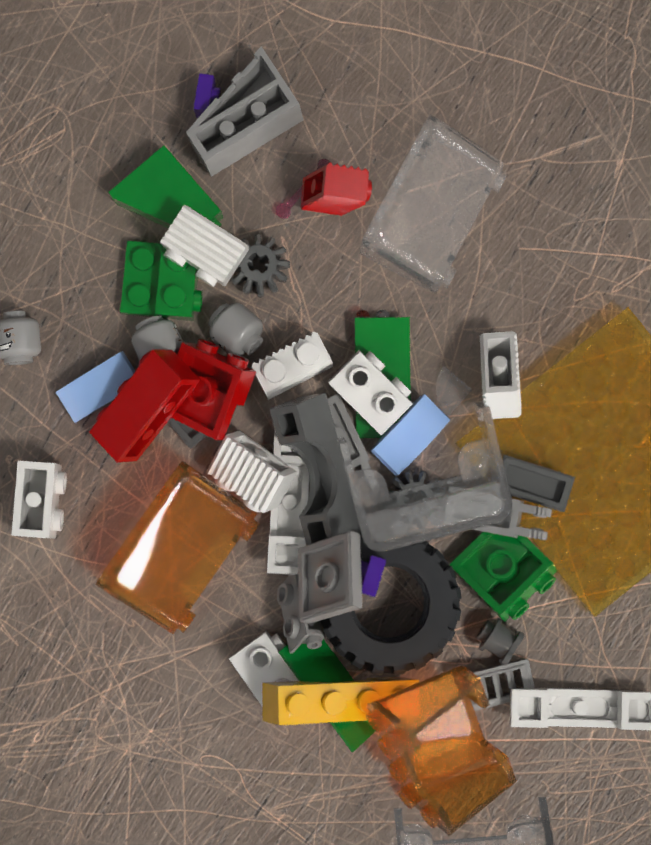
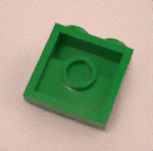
[120,241,203,321]
[449,532,557,622]

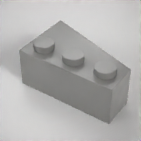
[186,46,304,177]

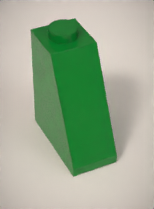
[108,145,223,229]

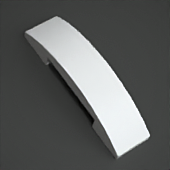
[267,431,309,575]
[510,688,651,730]

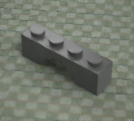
[270,393,364,545]

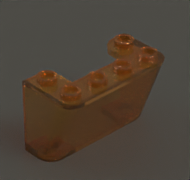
[366,665,517,836]

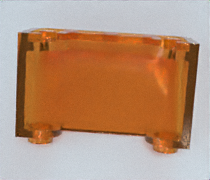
[96,461,260,635]

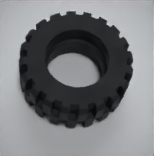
[321,531,462,675]

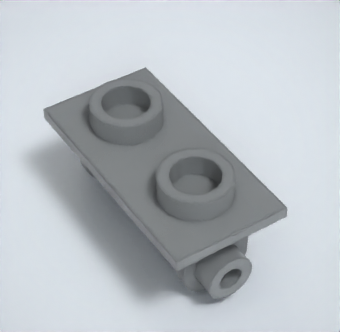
[277,575,324,653]

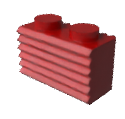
[300,162,372,216]

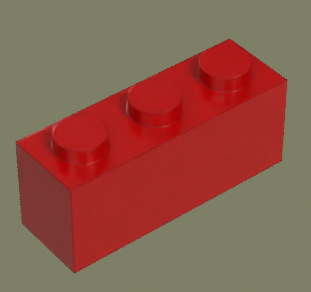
[89,349,201,463]

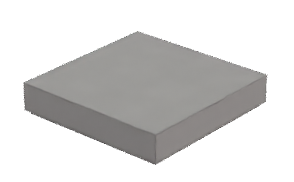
[298,531,362,624]

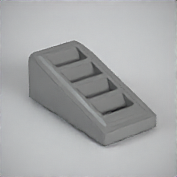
[456,658,535,713]

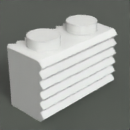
[160,205,249,287]
[480,331,522,419]
[252,332,333,400]
[207,430,297,513]

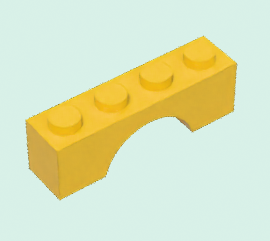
[262,676,420,725]

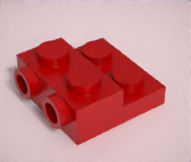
[171,339,256,440]

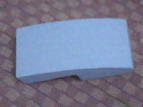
[56,351,135,423]
[370,394,450,476]

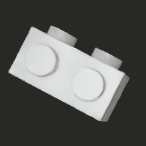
[328,350,413,435]
[11,461,67,538]
[229,631,299,707]

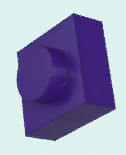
[194,73,221,118]
[361,555,386,597]

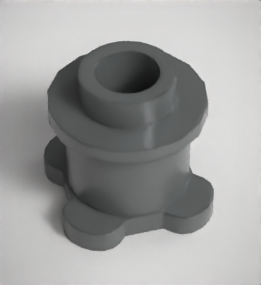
[476,618,525,665]

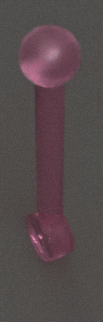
[276,159,330,219]

